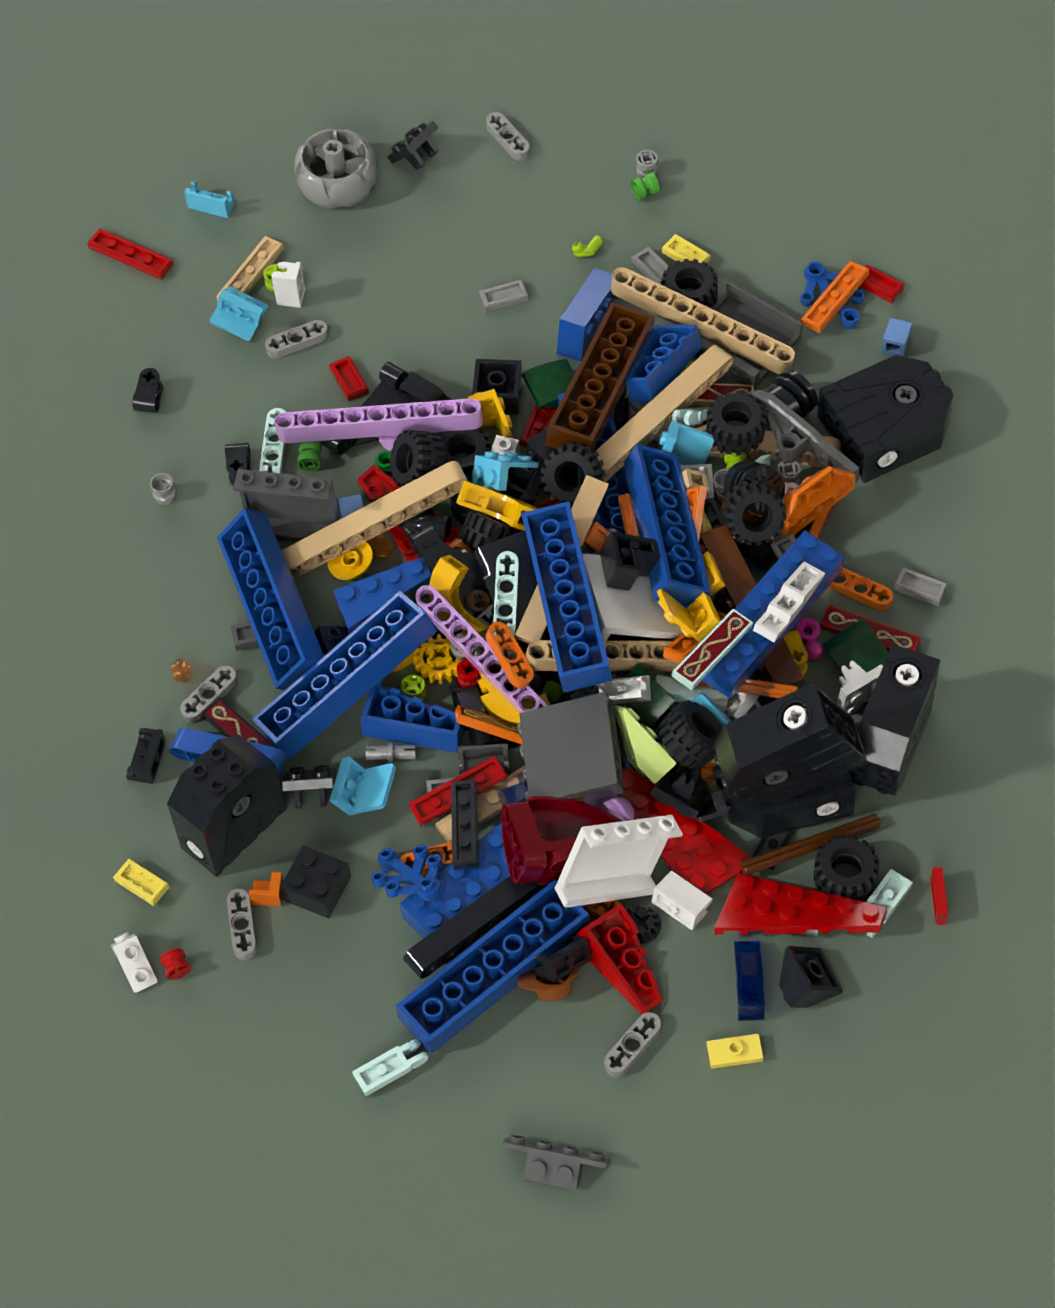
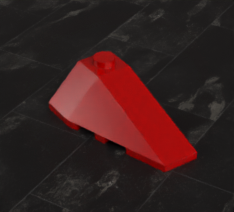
[576,903,663,1015]

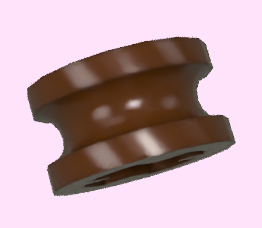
[466,590,490,612]

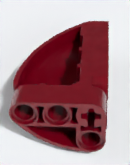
[501,796,622,885]

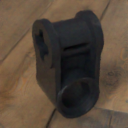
[132,368,163,413]
[225,442,251,486]

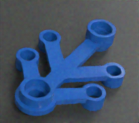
[800,262,865,329]
[371,845,443,901]

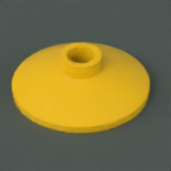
[327,542,373,580]

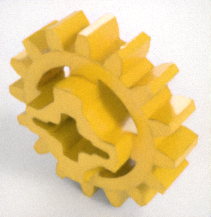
[413,634,462,685]

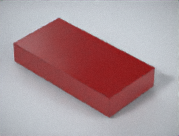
[859,264,904,304]
[329,356,369,402]
[930,867,948,925]

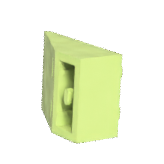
[613,705,676,784]

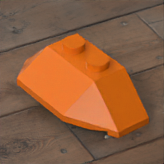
[782,466,856,538]

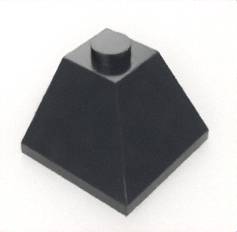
[779,946,843,1008]

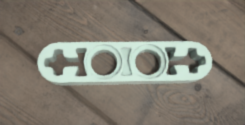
[259,408,286,474]
[493,551,519,646]

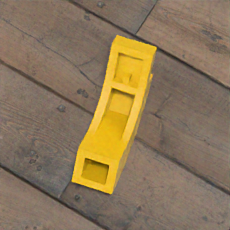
[456,480,537,531]
[429,555,489,637]
[477,668,551,725]

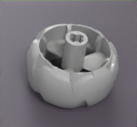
[294,129,378,209]

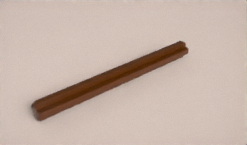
[740,814,881,875]

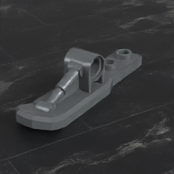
[749,390,859,483]

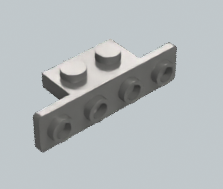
[502,1135,611,1190]

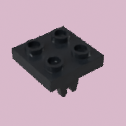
[387,121,439,170]
[498,461,545,505]
[282,765,336,809]
[650,766,708,820]

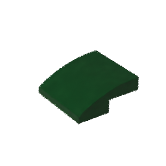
[522,359,575,409]
[822,618,888,674]
[613,664,675,728]

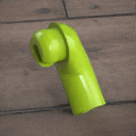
[572,235,604,258]

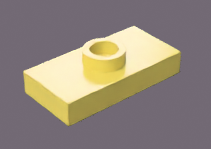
[662,234,711,263]
[113,859,170,906]
[706,1034,763,1069]

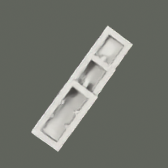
[753,562,825,643]

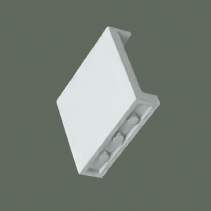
[582,553,683,644]
[555,815,683,908]

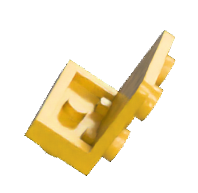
[468,389,513,438]
[657,588,721,642]

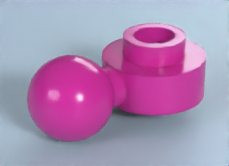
[796,618,823,661]

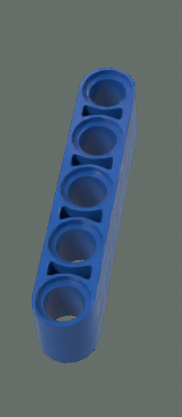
[169,727,287,775]

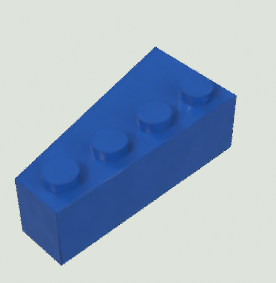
[556,268,618,362]
[625,324,703,404]
[333,557,432,634]
[361,682,464,753]

